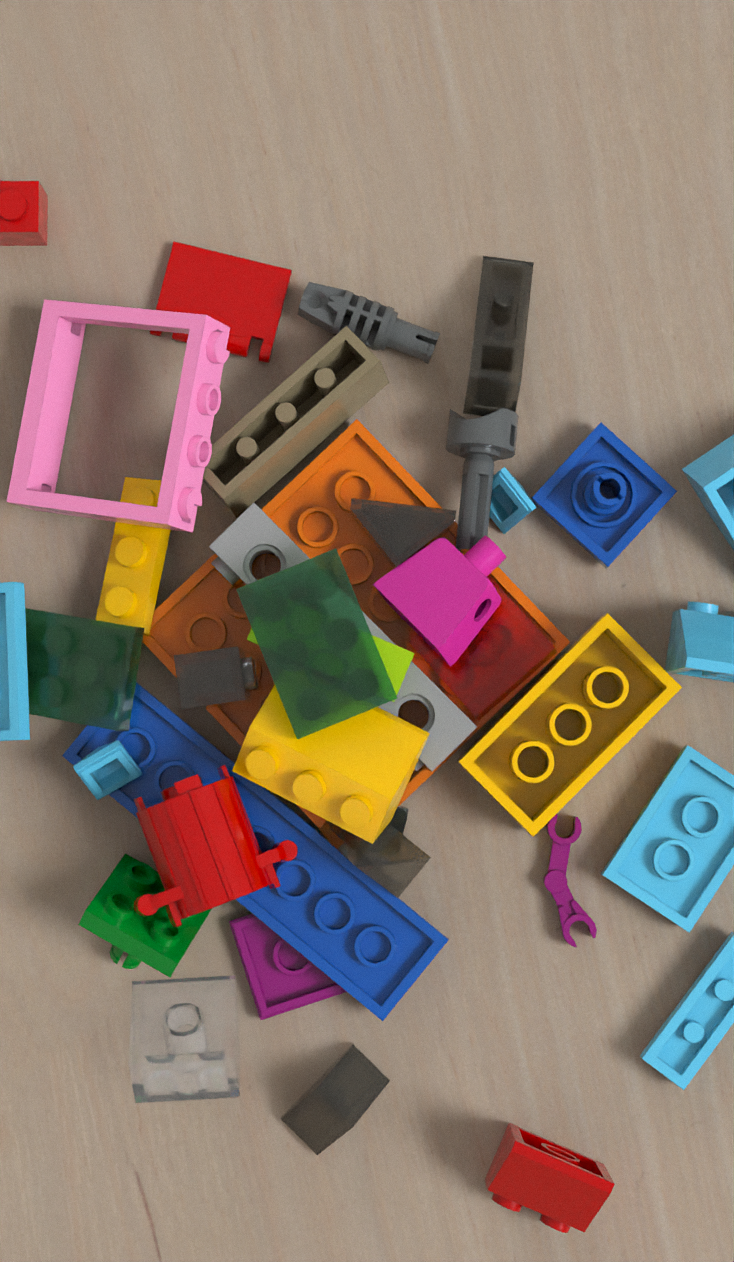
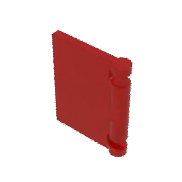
[150,241,292,363]

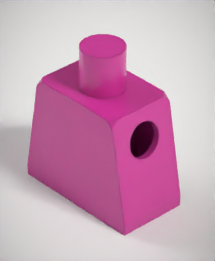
[373,535,507,667]

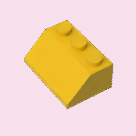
[232,662,430,844]

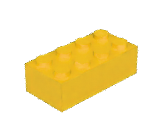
[457,613,682,837]

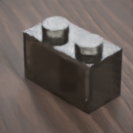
[174,646,259,711]

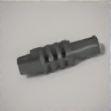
[297,282,440,364]

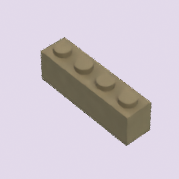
[203,326,389,518]

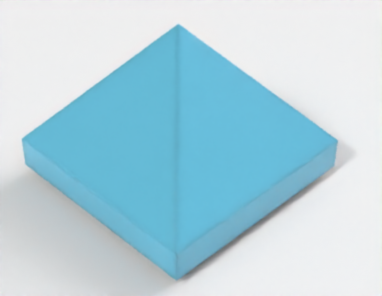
[490,467,537,534]
[73,740,142,800]

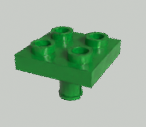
[78,853,212,977]

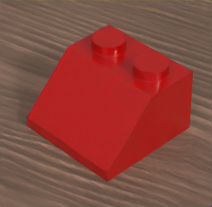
[485,1123,615,1233]

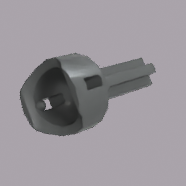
[446,408,519,554]

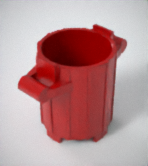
[134,765,298,927]

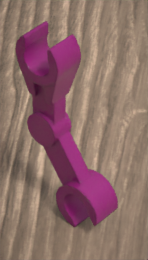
[543,814,597,948]

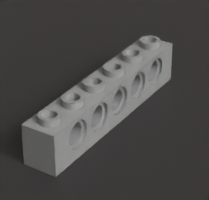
[209,503,477,771]

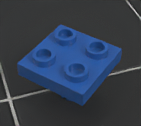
[531,422,677,568]

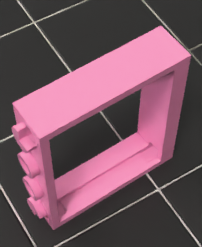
[7,299,230,533]

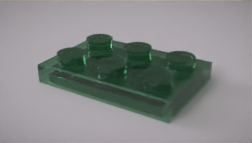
[236,549,398,740]
[25,607,144,731]

